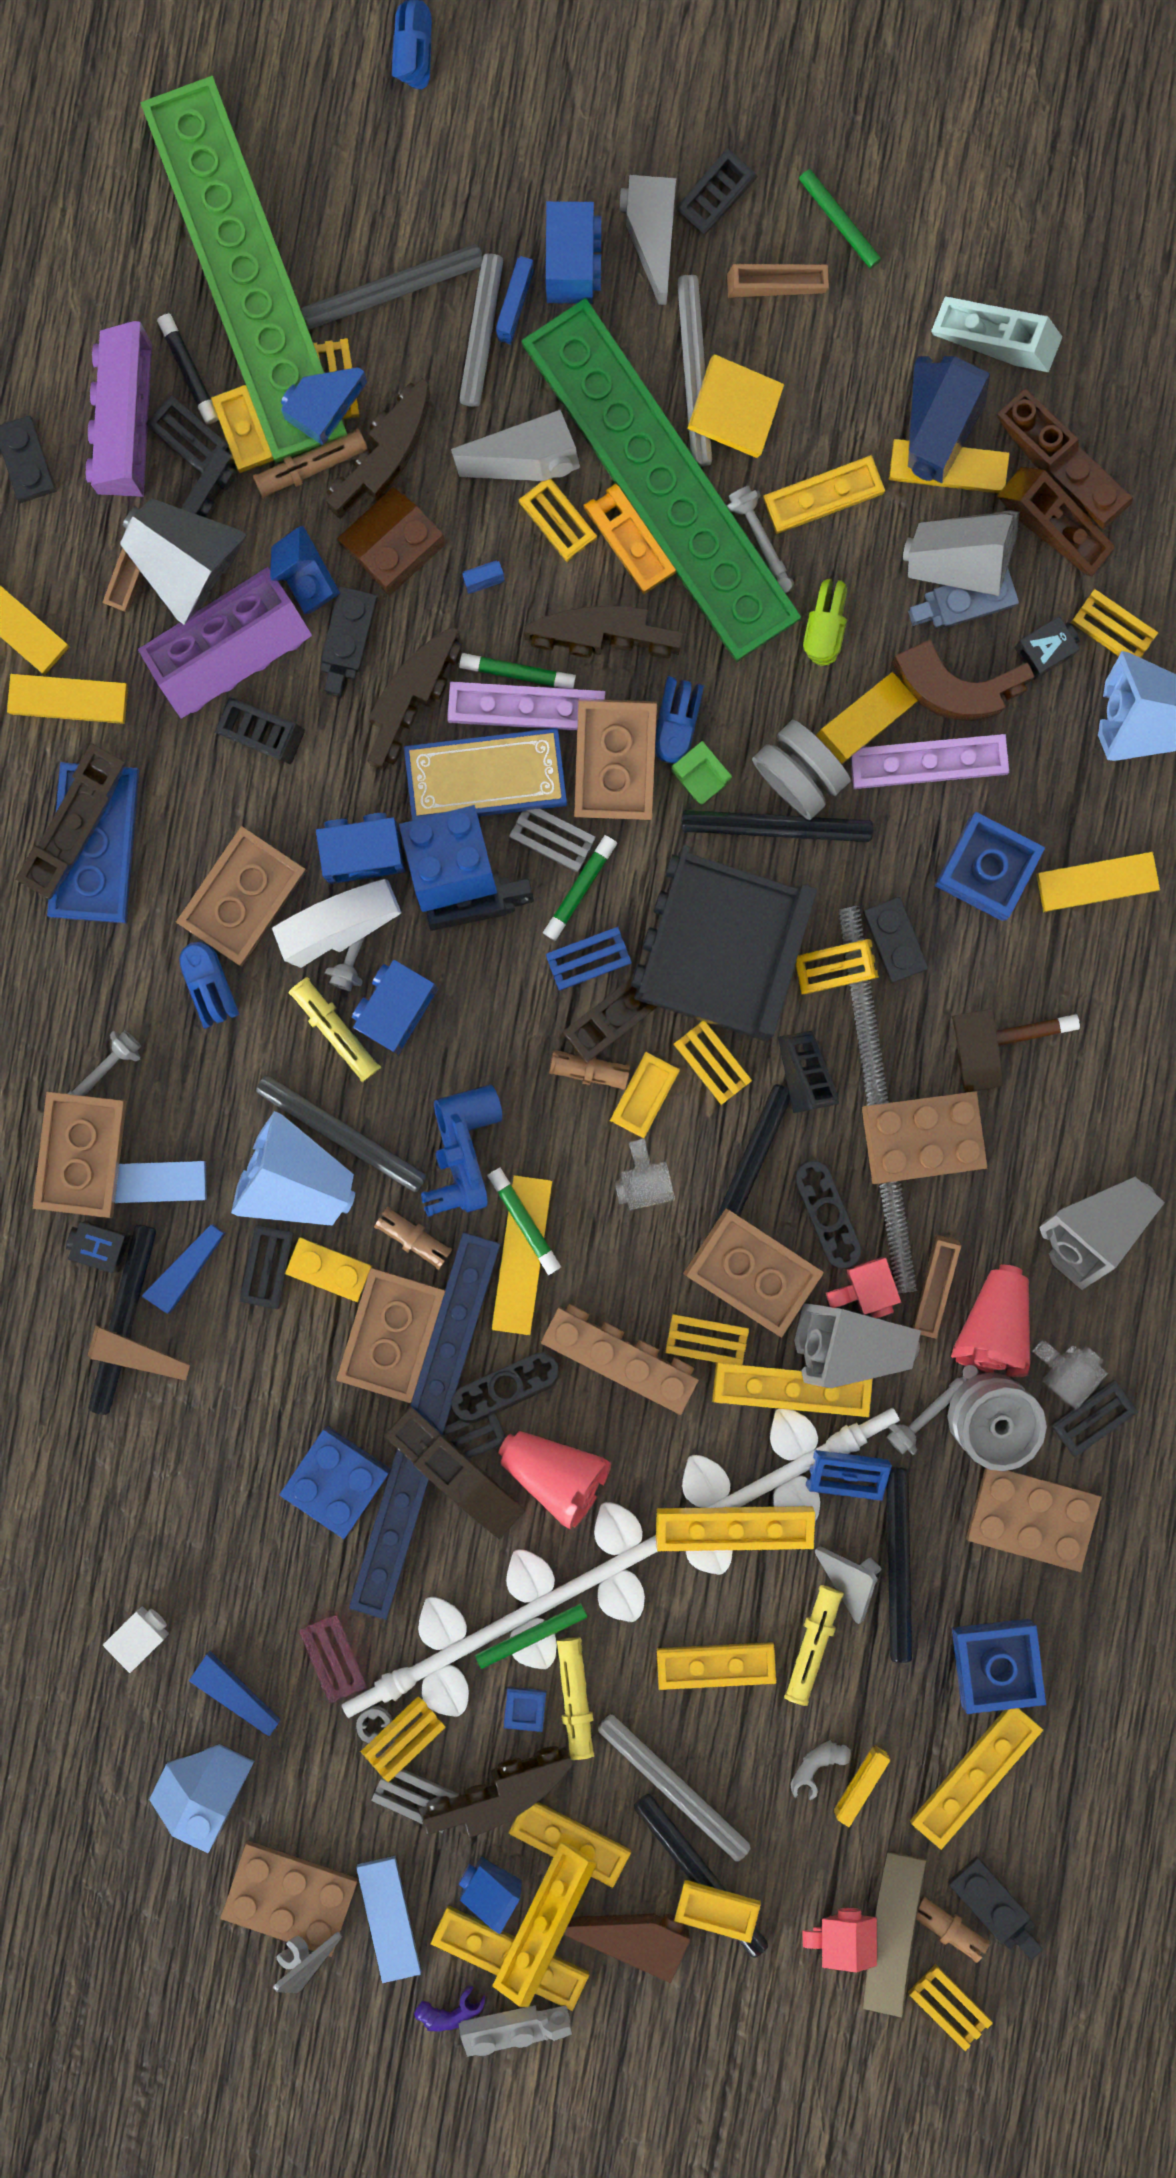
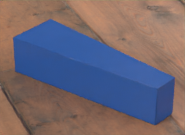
[142,1224,226,1314]
[189,1651,281,1736]

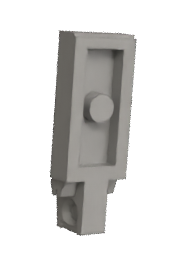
[459,2005,572,2057]

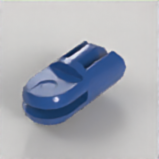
[392,0,432,90]
[655,676,704,763]
[179,942,240,1029]

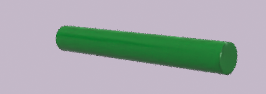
[798,169,882,269]
[475,1603,588,1669]

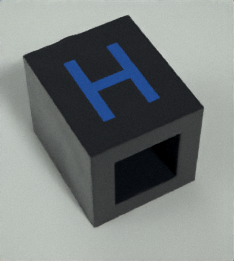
[66,1221,131,1273]

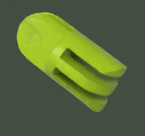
[803,579,847,666]

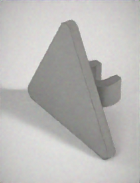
[815,1546,881,1624]
[273,1932,342,1993]

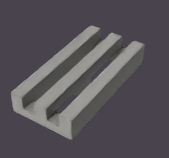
[509,809,596,873]
[371,1762,459,1833]

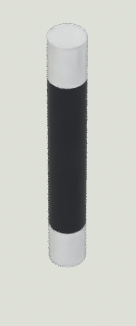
[157,314,219,425]

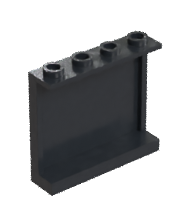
[631,845,817,1042]

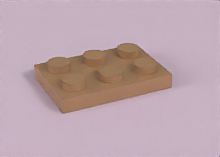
[574,699,657,820]
[176,826,307,967]
[862,1091,987,1184]
[33,1092,127,1218]
[683,1208,824,1338]
[336,1268,445,1403]
[966,1468,1101,1572]
[220,1841,358,1957]

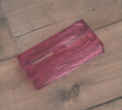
[299,1614,366,1704]

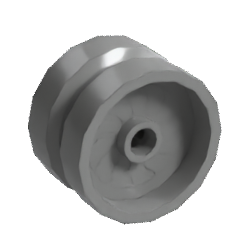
[752,720,851,820]
[947,1372,1047,1471]

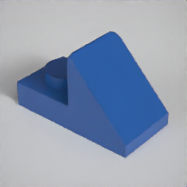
[270,526,340,614]

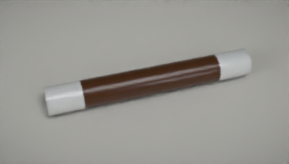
[996,1014,1080,1046]

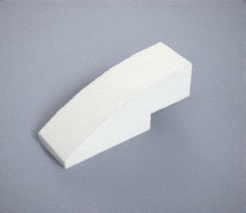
[272,879,401,968]

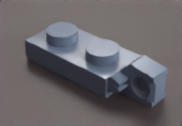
[908,568,1019,629]

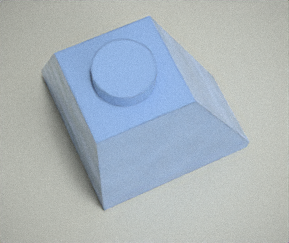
[1098,651,1176,761]
[231,1111,355,1225]
[149,1744,254,1853]

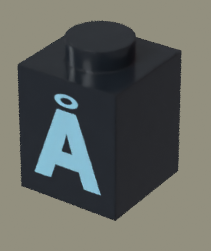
[1014,616,1080,680]

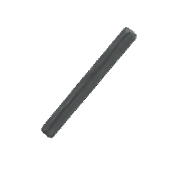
[301,244,483,329]
[256,1076,426,1192]

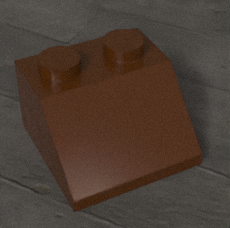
[337,487,446,596]

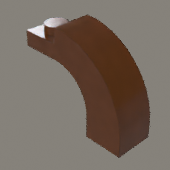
[891,639,1034,721]

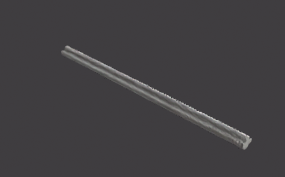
[839,906,917,1293]

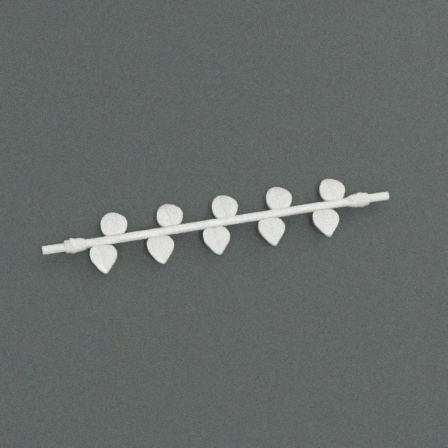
[341,1407,900,1718]

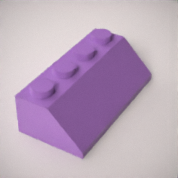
[86,321,152,497]
[138,567,312,719]

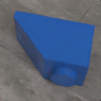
[281,367,367,445]
[458,1857,522,1934]

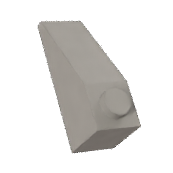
[619,175,676,305]
[451,410,580,481]

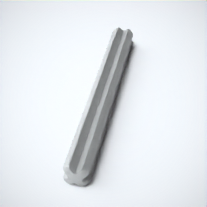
[677,275,712,467]
[598,1714,750,1861]

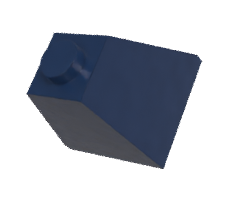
[908,356,990,483]

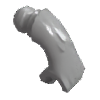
[790,1740,851,1800]

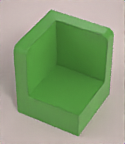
[671,741,732,805]

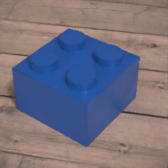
[546,201,601,304]
[399,805,497,912]
[934,812,1045,921]
[316,813,406,885]
[352,960,438,1055]
[279,1426,391,1539]
[952,1619,1046,1714]

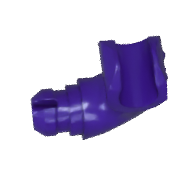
[414,1986,486,2032]

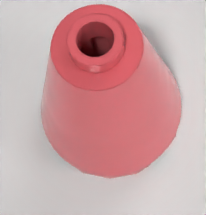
[951,1265,1030,1377]
[498,1431,611,1529]

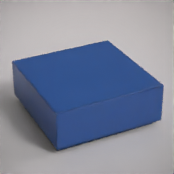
[462,560,505,594]
[504,1687,547,1732]

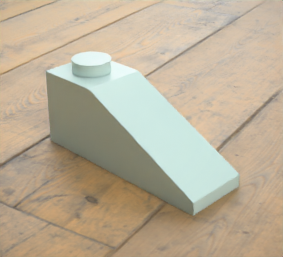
[931,297,1062,372]

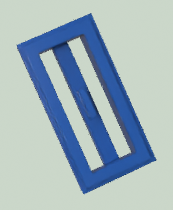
[496,256,534,344]
[545,927,632,991]
[806,1450,892,1501]

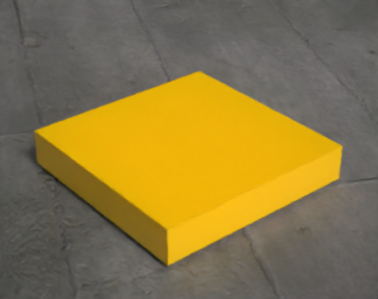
[687,354,784,458]

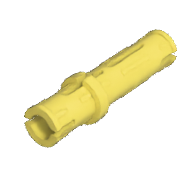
[288,977,381,1082]
[784,1585,844,1706]
[556,1637,594,1760]

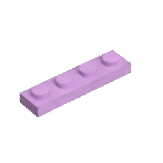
[448,682,605,731]
[850,734,1009,789]

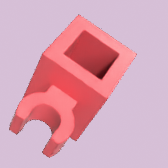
[825,1257,901,1318]
[802,1908,877,1973]

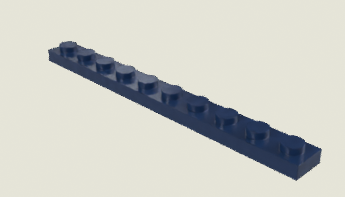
[349,1232,501,1620]

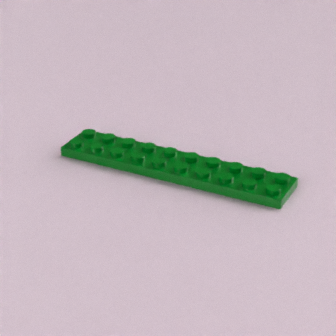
[522,298,801,663]

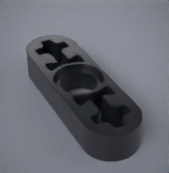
[795,1161,861,1268]
[452,1353,559,1423]

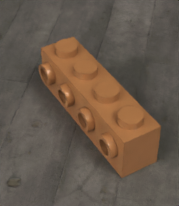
[541,1304,699,1415]

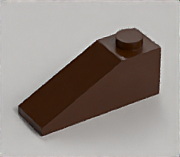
[997,467,1115,577]
[563,1913,690,1983]

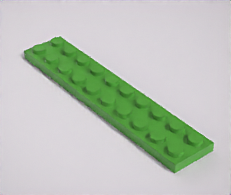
[140,76,347,463]

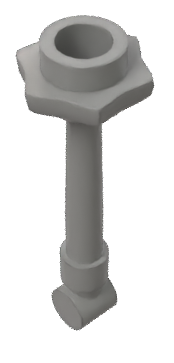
[727,486,794,593]
[325,880,376,991]
[67,1030,141,1096]
[886,1365,980,1455]

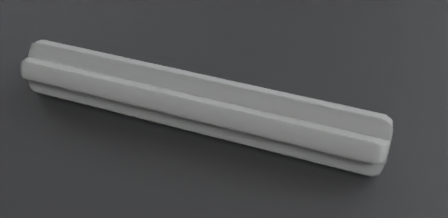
[459,253,503,407]

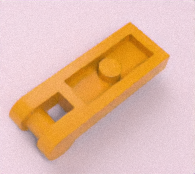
[583,483,676,595]

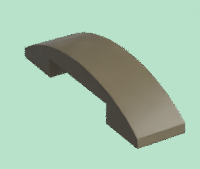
[863,1851,927,2018]

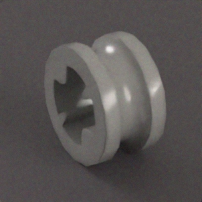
[356,1705,392,1744]

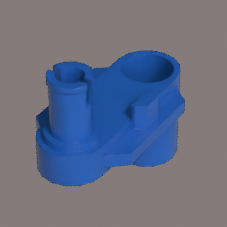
[421,1084,502,1217]

